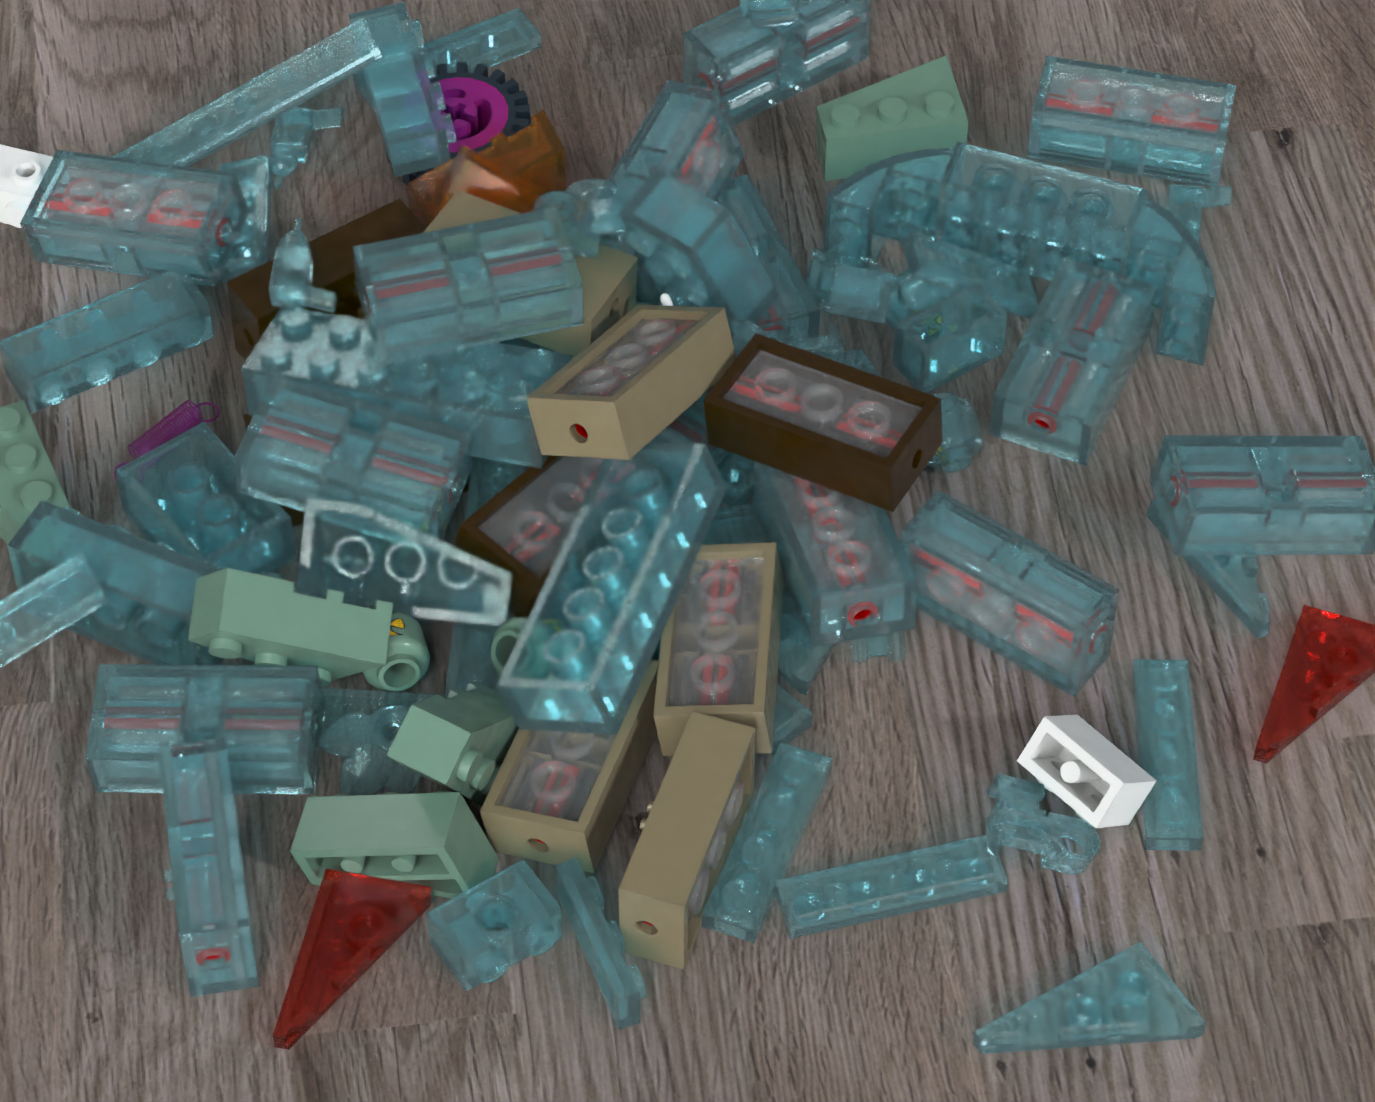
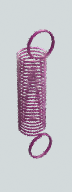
[114,400,219,485]

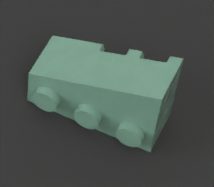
[815,55,969,181]
[0,400,79,565]
[188,568,393,687]
[386,681,529,806]
[290,790,499,913]

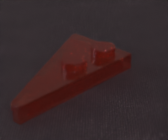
[1253,605,1375,764]
[273,869,432,1050]

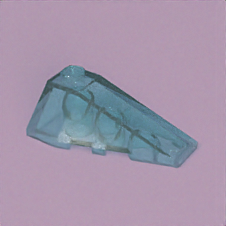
[297,498,513,626]

